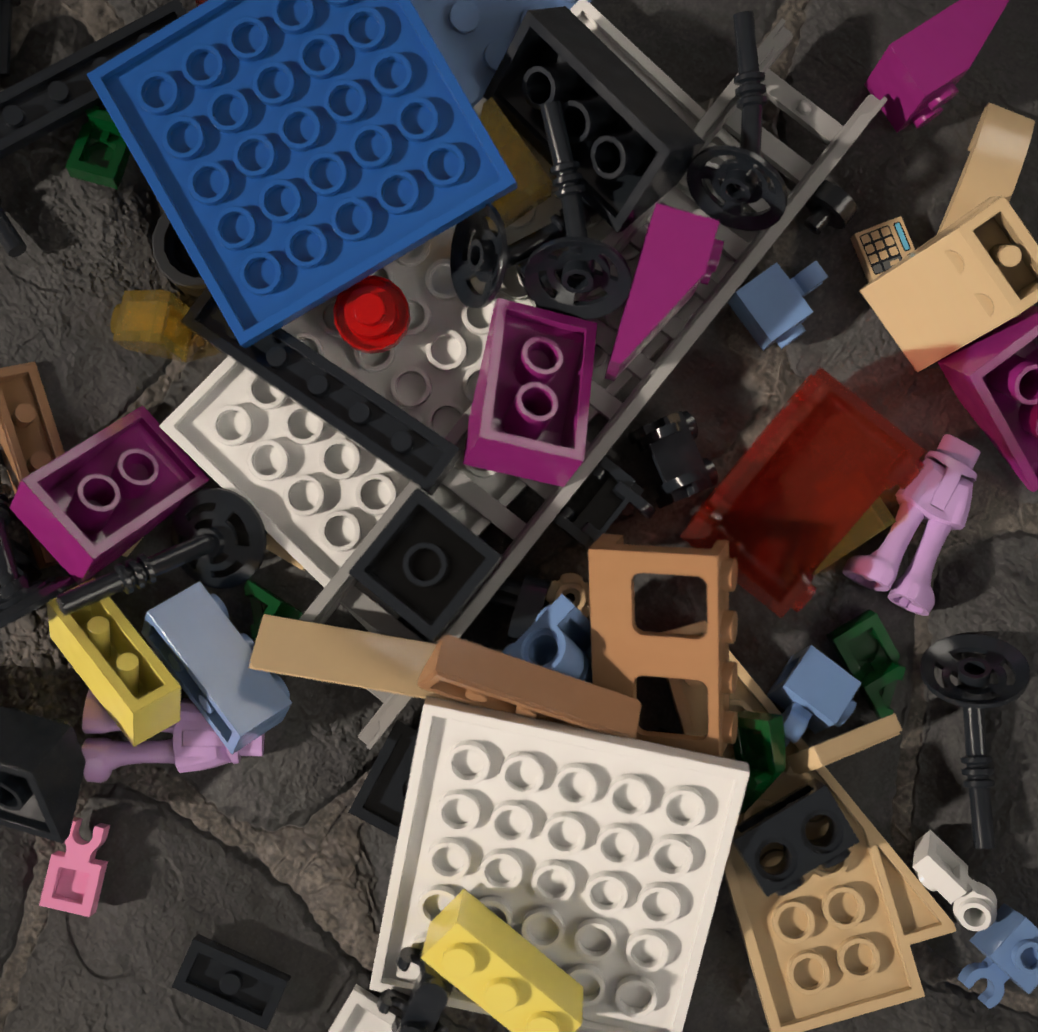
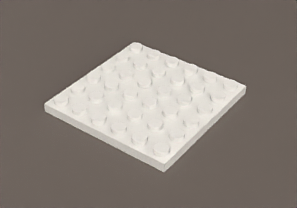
[369,696,750,1032]

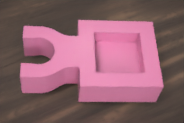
[39,817,110,917]

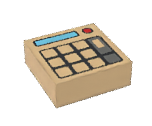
[850,216,915,283]

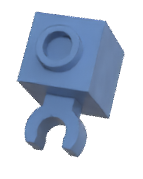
[728,261,828,351]
[767,645,861,747]
[958,904,1038,1008]

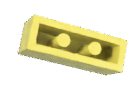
[47,578,181,747]
[421,889,583,1032]

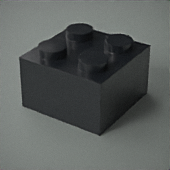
[348,488,505,642]

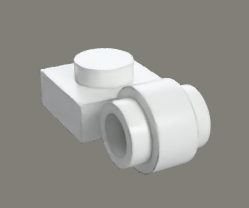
[912,830,997,931]

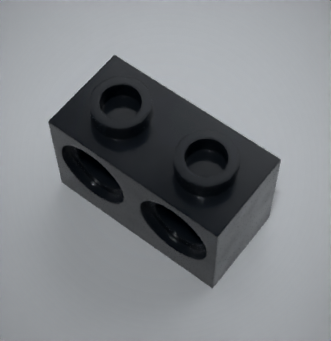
[732,778,860,897]

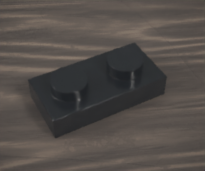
[172,934,291,1030]

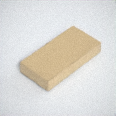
[786,713,903,775]

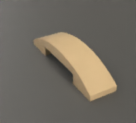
[937,102,1035,234]

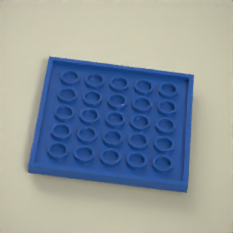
[87,0,518,348]

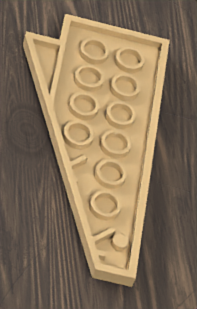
[661,620,956,1032]

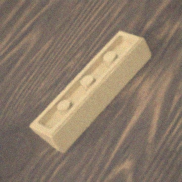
[249,614,464,703]

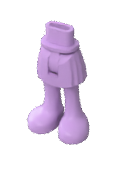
[842,434,981,616]
[82,689,265,783]

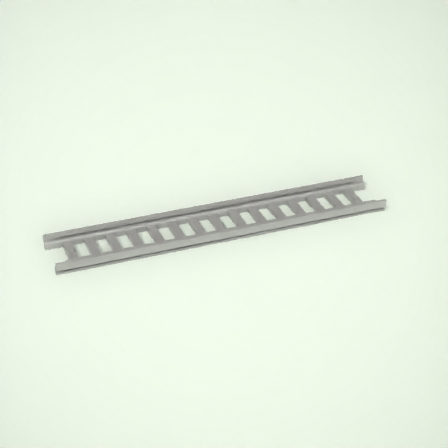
[281,18,888,750]

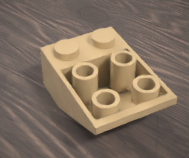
[859,196,1038,372]

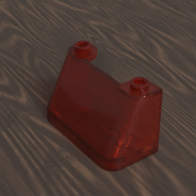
[680,366,926,618]

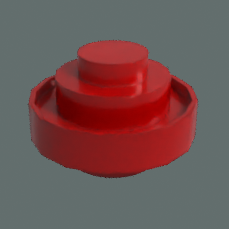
[333,275,411,354]

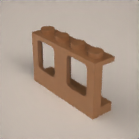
[588,534,738,757]

